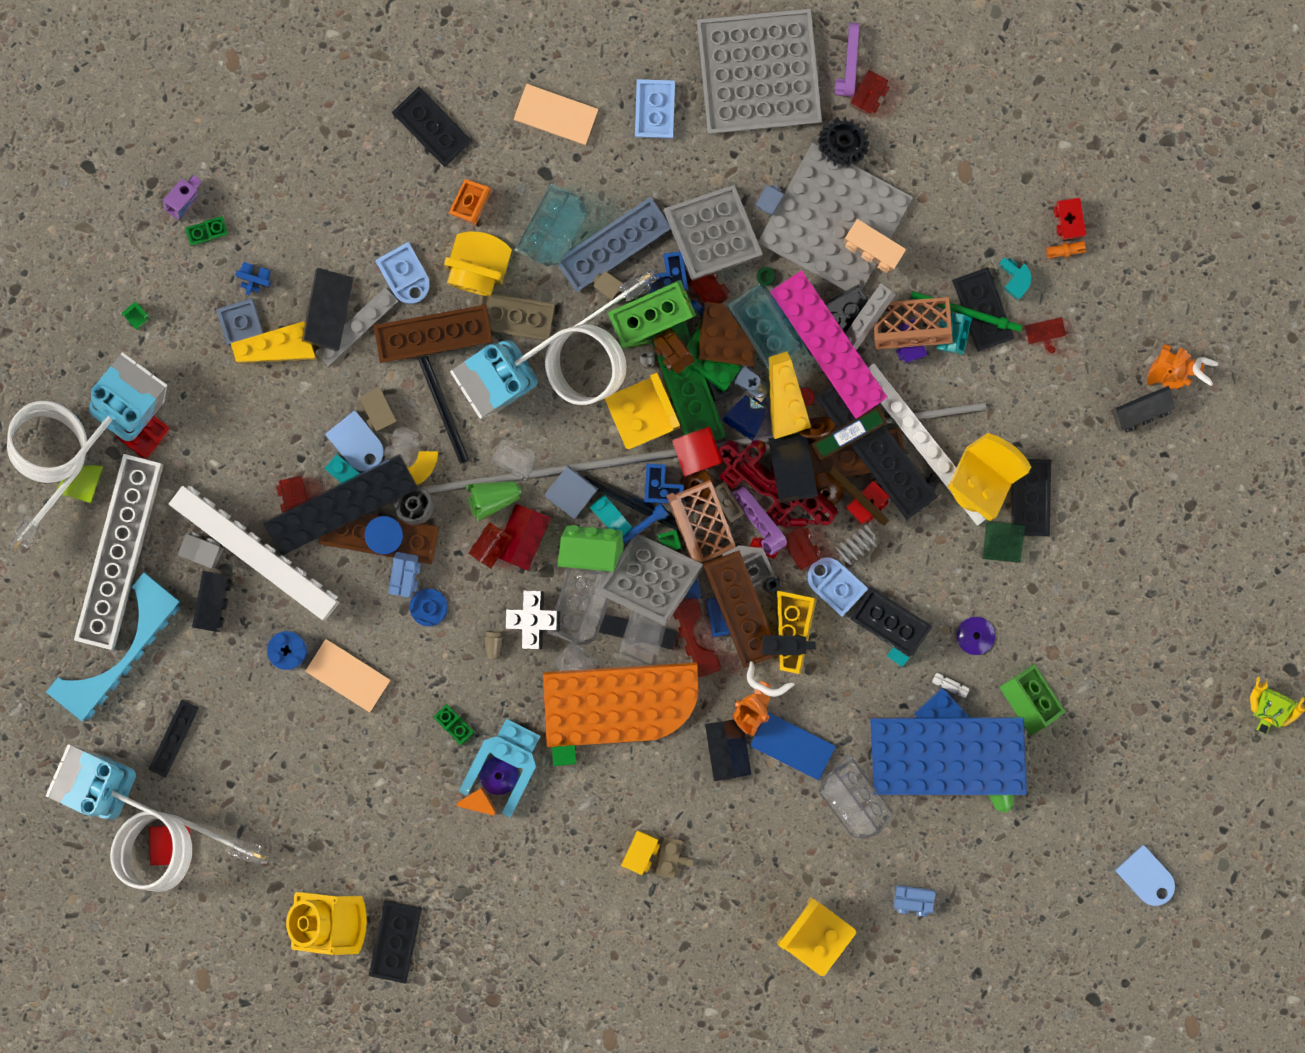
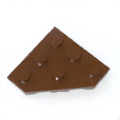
[697,302,756,368]

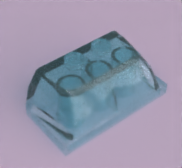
[515,183,588,266]
[728,284,802,370]

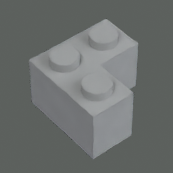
[178,532,224,569]

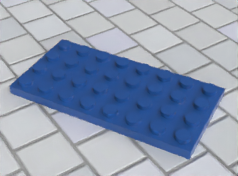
[870,717,1027,795]

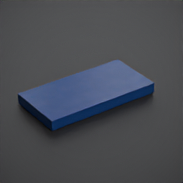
[750,712,836,781]

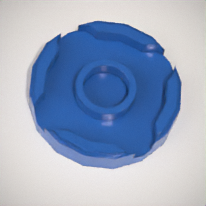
[365,516,403,555]
[409,588,448,626]

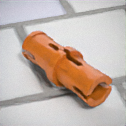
[1046,241,1086,259]

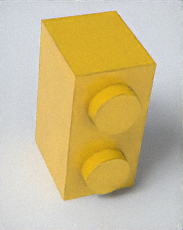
[621,830,660,875]

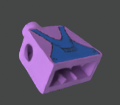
[163,175,201,221]

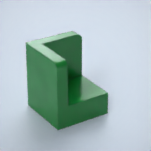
[121,301,151,330]
[658,530,681,551]
[552,745,576,766]

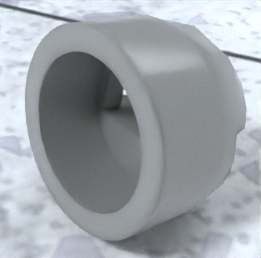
[640,352,655,368]

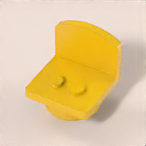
[444,231,512,297]
[605,373,680,450]
[948,433,1031,521]
[286,892,367,955]
[776,896,856,976]

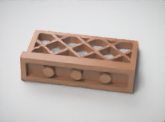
[874,297,953,350]
[666,480,736,564]

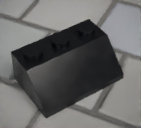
[1111,386,1175,433]
[192,571,232,632]
[705,719,752,781]

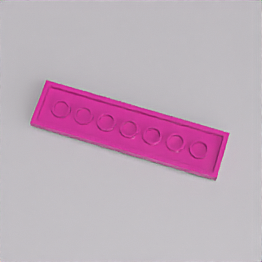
[770,270,888,418]

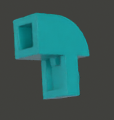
[998,257,1031,301]
[590,495,633,536]

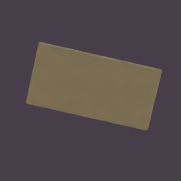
[478,293,556,341]

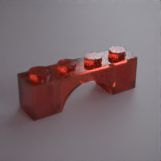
[673,596,722,678]

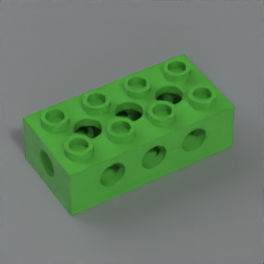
[607,280,696,348]

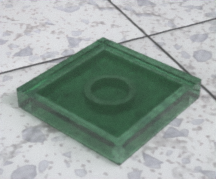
[982,520,1025,563]

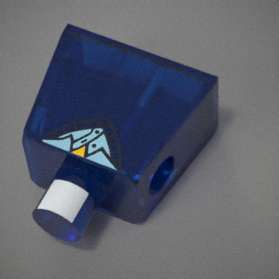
[722,395,768,441]

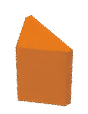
[449,179,492,226]
[457,787,497,816]

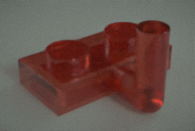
[1024,317,1066,355]

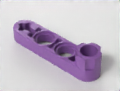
[835,22,859,97]
[733,487,787,555]

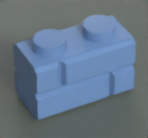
[388,552,421,598]
[893,885,935,917]

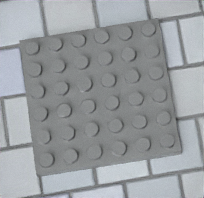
[697,9,822,134]
[758,142,913,291]

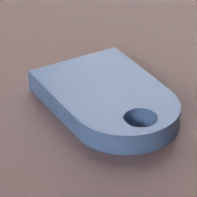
[375,242,430,304]
[325,410,384,471]
[807,558,868,617]
[1115,845,1175,906]

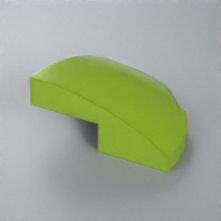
[56,465,104,503]

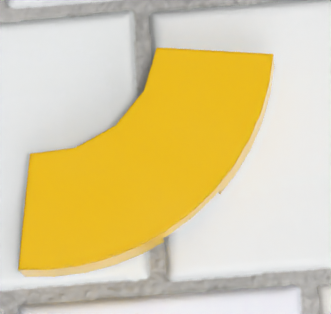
[408,451,438,485]

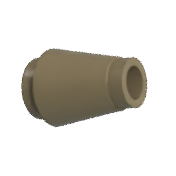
[484,630,503,659]

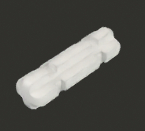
[932,673,969,698]

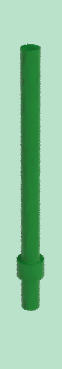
[910,291,1022,332]

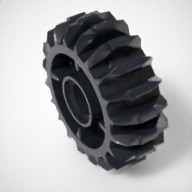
[817,117,869,168]

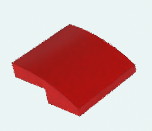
[116,416,170,460]
[672,427,722,477]
[149,825,191,865]

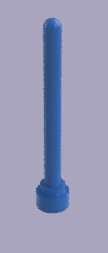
[623,503,670,545]

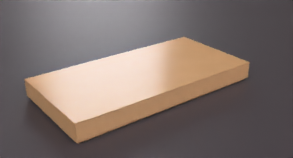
[514,84,598,146]
[305,639,391,712]

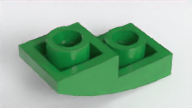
[184,216,228,247]
[433,704,475,746]

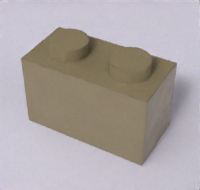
[593,271,625,301]
[358,387,398,433]

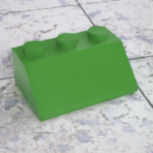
[558,525,624,572]
[999,664,1065,736]

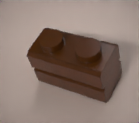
[653,327,695,373]

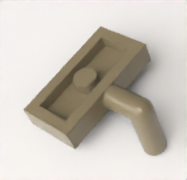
[701,482,745,525]
[656,837,694,879]

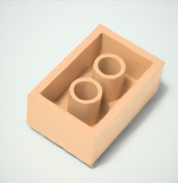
[843,219,906,273]

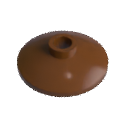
[798,417,836,439]
[680,470,713,505]
[809,472,844,508]

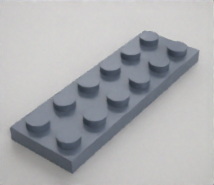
[556,197,671,293]

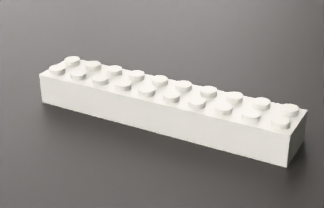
[74,454,164,650]
[169,486,340,621]

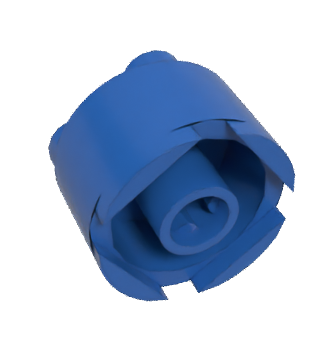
[267,631,308,670]

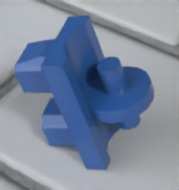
[235,262,271,296]

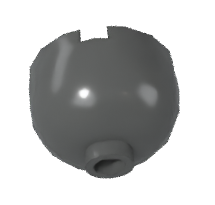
[394,486,434,525]

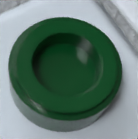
[756,267,776,287]

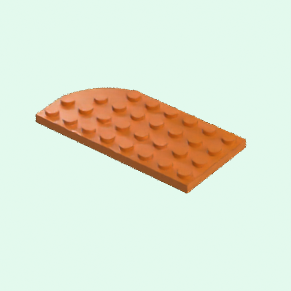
[543,662,698,747]

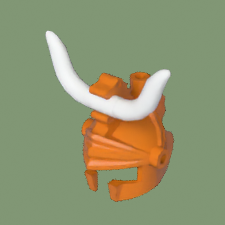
[1147,344,1218,389]
[732,661,795,736]

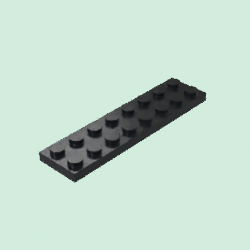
[815,384,938,520]
[263,454,418,556]

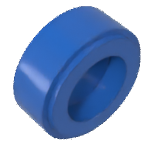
[691,300,702,319]

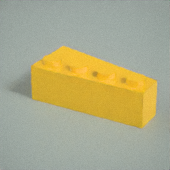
[231,321,317,364]
[769,351,811,439]
[777,591,816,675]

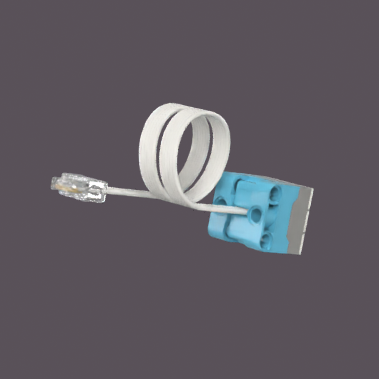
[450,271,659,419]
[7,352,167,555]
[46,744,270,892]

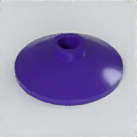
[957,617,995,655]
[480,757,518,795]

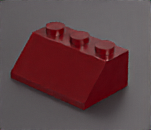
[494,504,551,571]

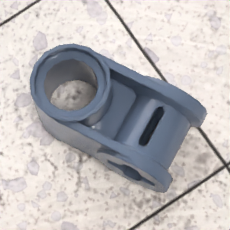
[733,366,769,398]

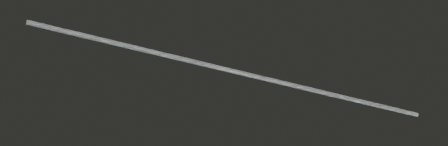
[422,403,986,493]

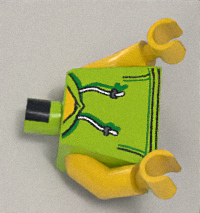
[1250,677,1305,735]

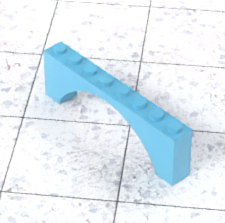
[46,573,181,721]

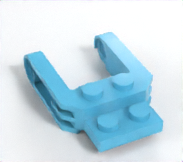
[459,719,540,817]

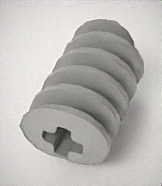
[835,525,877,565]

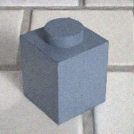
[755,185,783,216]

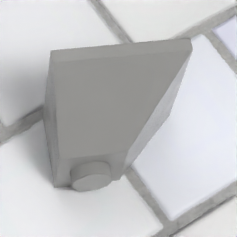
[722,546,776,587]

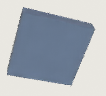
[216,298,264,346]
[544,465,598,519]

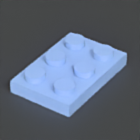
[635,79,675,139]

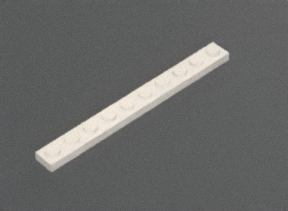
[868,363,986,526]

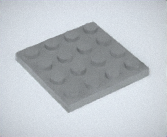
[664,185,763,280]
[598,534,703,626]

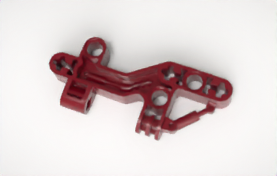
[719,440,838,528]

